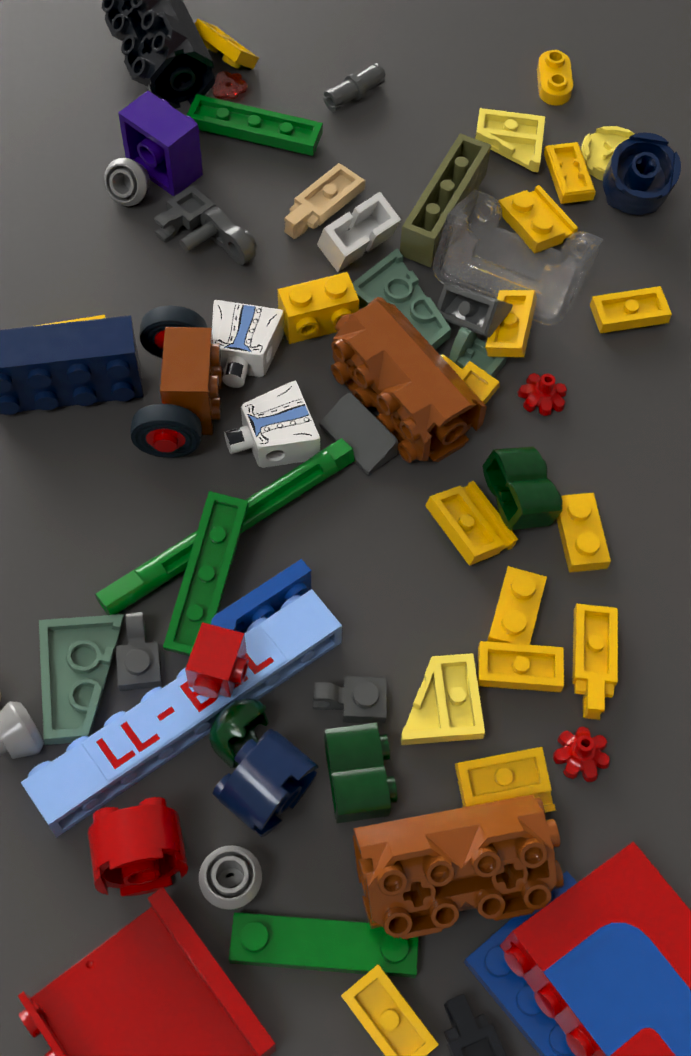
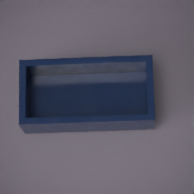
[0,315,143,415]

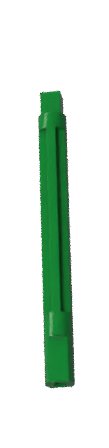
[95,438,355,615]

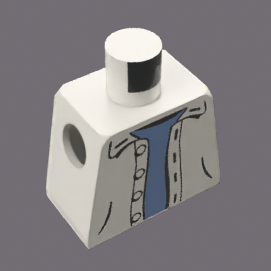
[212,300,284,388]
[224,380,320,468]

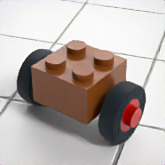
[130,305,223,458]

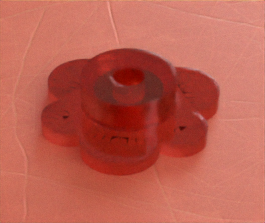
[212,71,248,99]

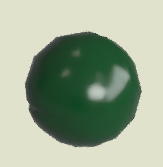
[209,698,269,768]

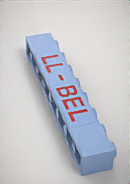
[21,589,342,838]

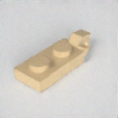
[284,163,366,239]

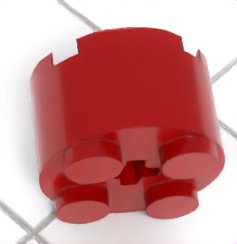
[88,797,188,896]

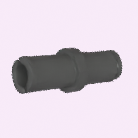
[324,63,385,112]

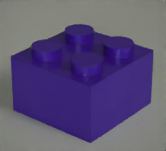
[118,91,203,196]

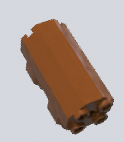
[331,297,487,463]
[353,794,564,939]

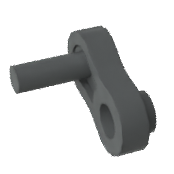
[179,206,257,265]

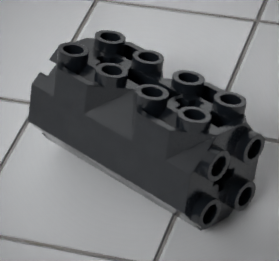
[102,0,215,109]

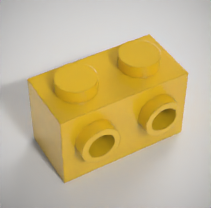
[277,272,359,344]

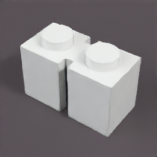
[317,192,401,272]

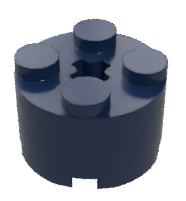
[603,132,681,215]
[212,729,318,837]

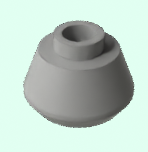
[104,158,150,206]
[0,701,44,759]
[199,845,262,910]

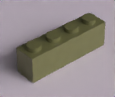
[400,133,491,268]

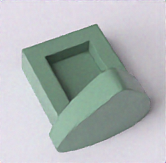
[449,327,507,377]

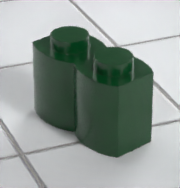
[482,447,562,530]
[324,723,398,823]

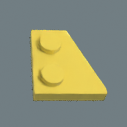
[475,108,545,173]
[401,653,485,745]

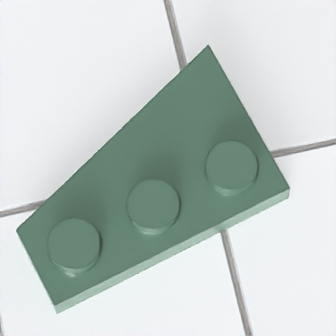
[352,248,451,350]
[39,614,124,745]

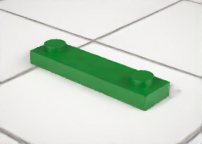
[186,94,323,156]
[163,491,249,656]
[229,912,418,978]

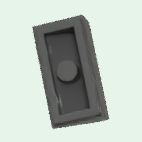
[437,282,513,337]
[319,392,399,476]

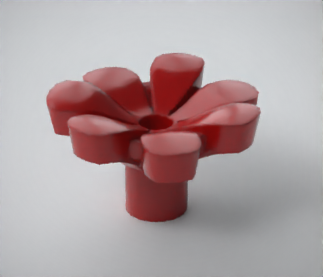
[518,373,567,416]
[553,727,610,782]

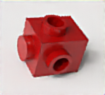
[185,622,249,698]

